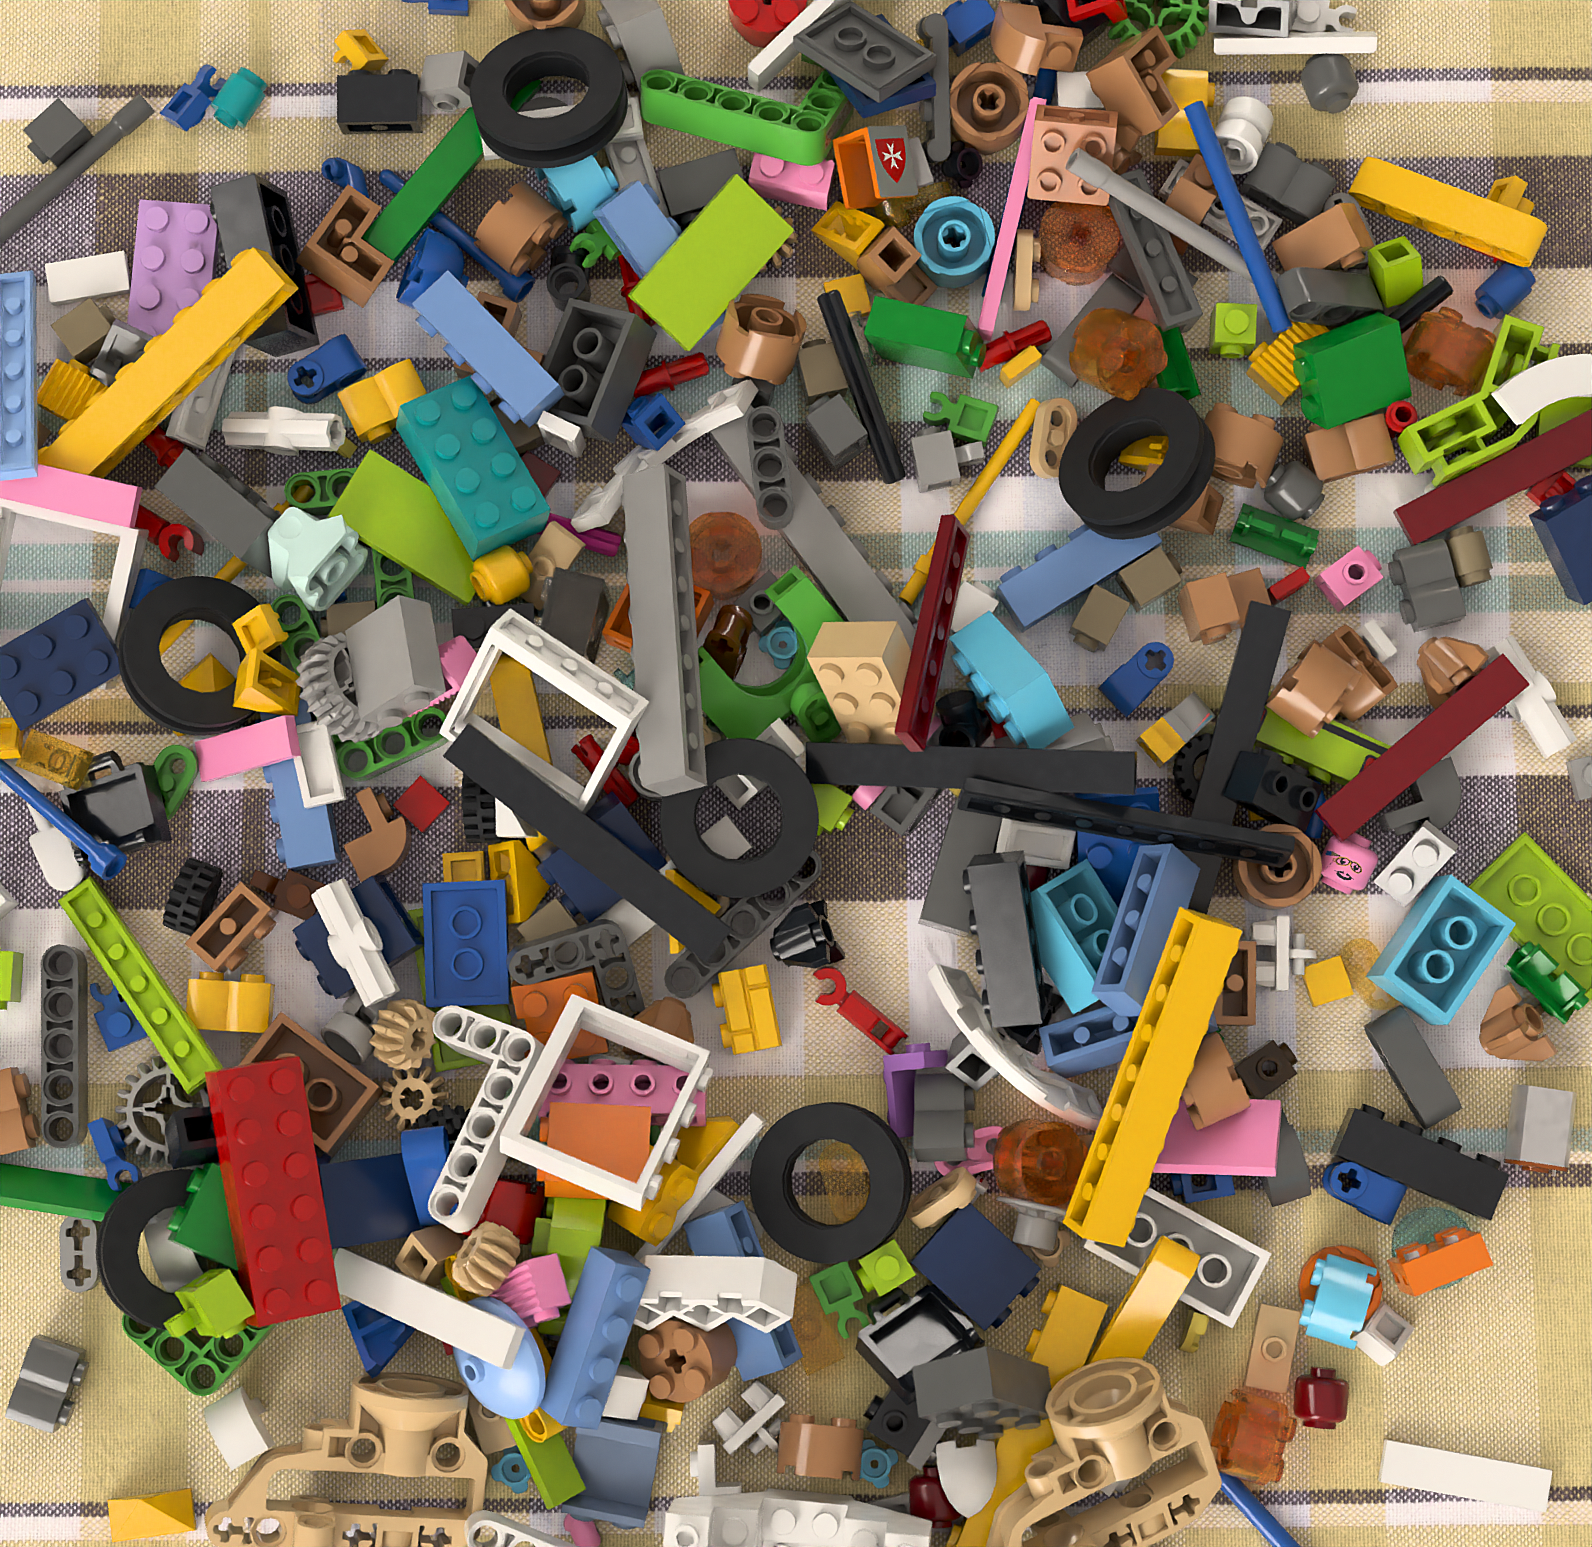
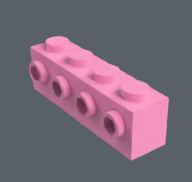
[538,1059,707,1126]

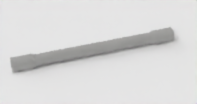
[1065,148,1281,288]

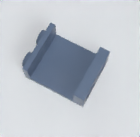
[561,1415,664,1530]

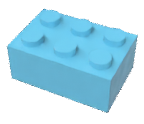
[949,610,1074,749]
[1030,859,1118,1015]
[1365,874,1516,1025]

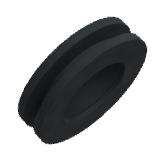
[470,26,628,168]
[1059,388,1216,540]
[118,576,281,736]
[660,738,819,898]
[749,1102,912,1264]
[96,1169,240,1330]

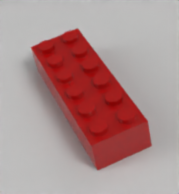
[205,1056,342,1327]

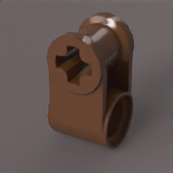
[703,604,753,680]

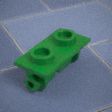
[1140,324,1201,401]
[1229,503,1319,569]
[1504,940,1589,1025]

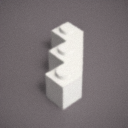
[633,1255,798,1333]

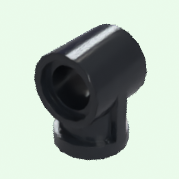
[546,245,591,312]
[935,690,992,747]

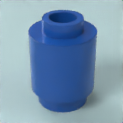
[1475,263,1536,320]

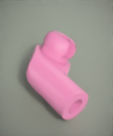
[564,1514,601,1547]

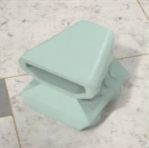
[268,507,368,611]

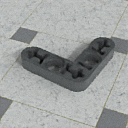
[506,919,645,1019]

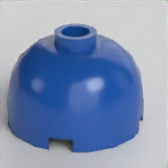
[396,228,469,309]

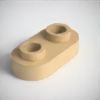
[1013,229,1041,311]
[1029,398,1078,479]
[906,1167,977,1229]

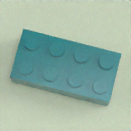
[396,375,551,562]

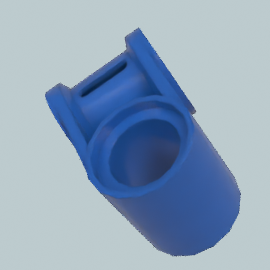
[287,334,368,404]
[1098,642,1174,718]
[1322,1161,1408,1226]

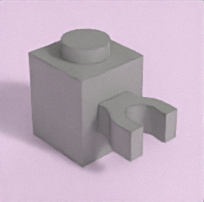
[910,427,985,493]

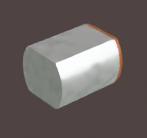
[1504,1084,1577,1176]

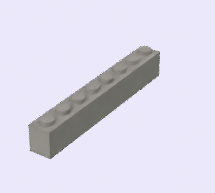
[709,404,917,652]
[621,463,707,797]

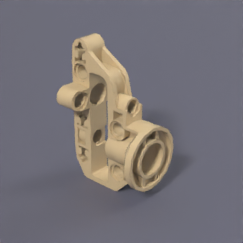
[986,1357,1222,1547]
[204,1372,488,1547]

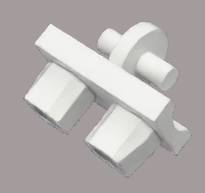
[1250,916,1317,992]
[712,1379,786,1455]

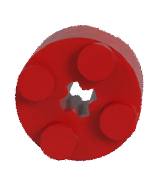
[728,0,808,48]
[461,1174,546,1245]

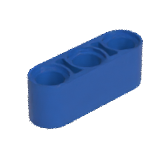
[401,1125,459,1227]

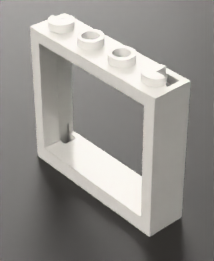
[0,498,149,690]
[439,609,649,813]
[500,994,714,1212]

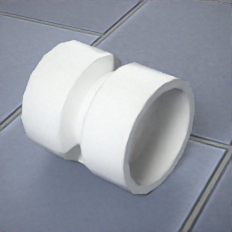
[1214,97,1274,174]

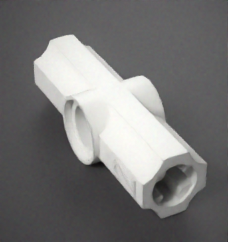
[222,406,346,456]
[1485,635,1577,759]
[311,879,400,1007]

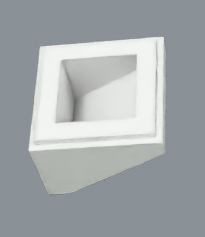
[496,799,539,838]
[1351,1301,1415,1366]

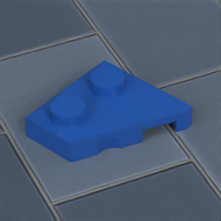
[341,1300,416,1378]

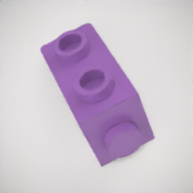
[883,1043,948,1138]

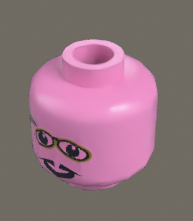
[1321,832,1378,895]

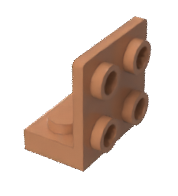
[1027,104,1118,206]

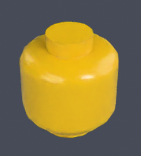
[469,545,533,605]

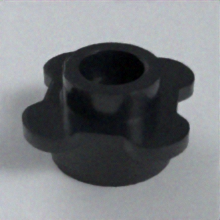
[941,141,983,189]

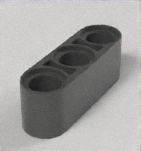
[1276,267,1385,327]
[1040,273,1144,388]
[746,406,794,530]
[1364,1005,1462,1130]

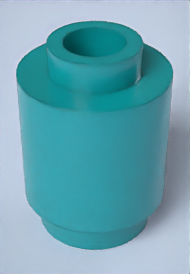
[211,67,268,130]

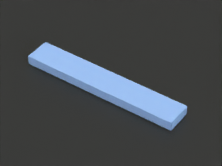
[0,270,38,481]

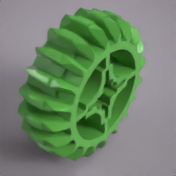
[1107,0,1209,59]

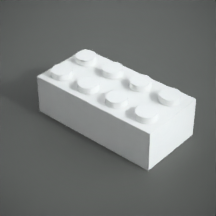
[1080,1188,1271,1329]

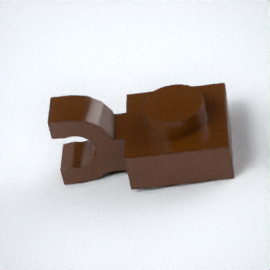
[249,869,326,921]

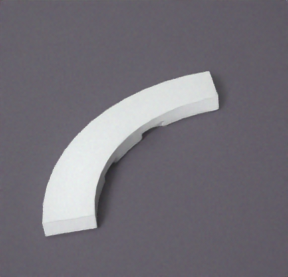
[1491,354,1592,425]
[570,379,758,533]
[927,964,1103,1131]

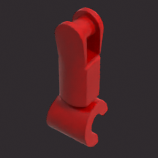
[135,504,204,563]
[813,966,909,1055]

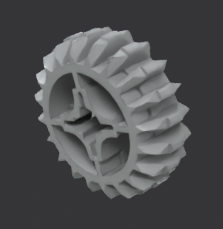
[295,632,385,743]
[115,1056,210,1166]

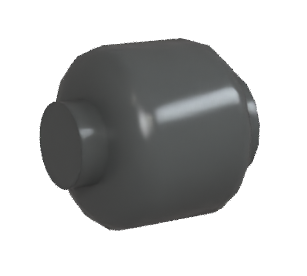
[1300,53,1359,114]
[1264,460,1325,521]

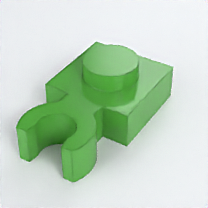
[569,218,622,268]
[923,392,999,447]
[808,1261,869,1339]

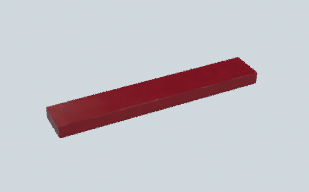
[1393,409,1592,546]
[894,514,970,752]
[1314,653,1530,842]

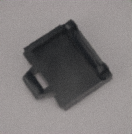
[59,750,172,866]
[856,1284,985,1406]

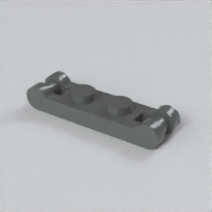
[916,13,951,163]

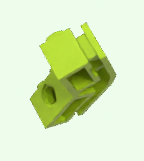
[1396,314,1560,488]
[531,1197,608,1336]

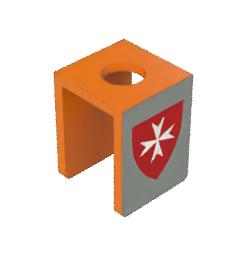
[832,125,918,210]

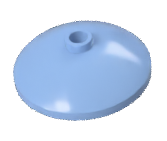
[452,1296,545,1419]

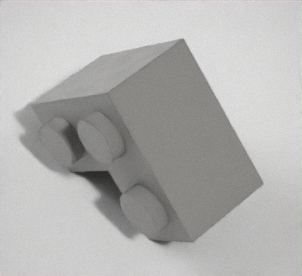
[596,0,685,92]

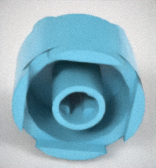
[534,152,619,233]
[913,196,995,288]
[1298,1254,1377,1350]

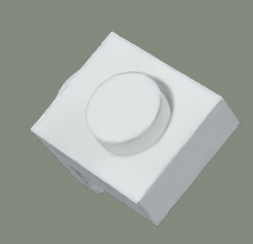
[690,1440,742,1496]

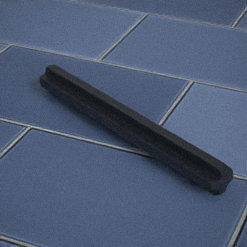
[817,290,906,484]

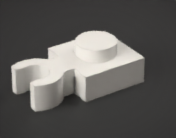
[1291,0,1357,32]

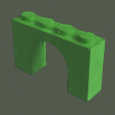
[698,565,845,739]

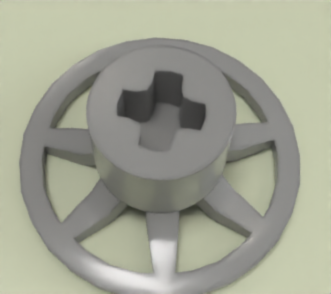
[996,1196,1067,1251]

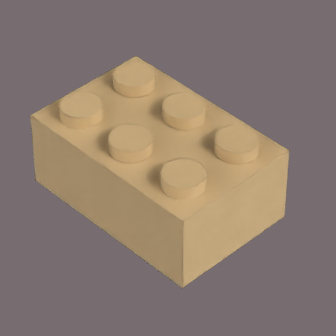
[807,621,937,744]

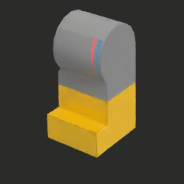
[1135,691,1216,768]

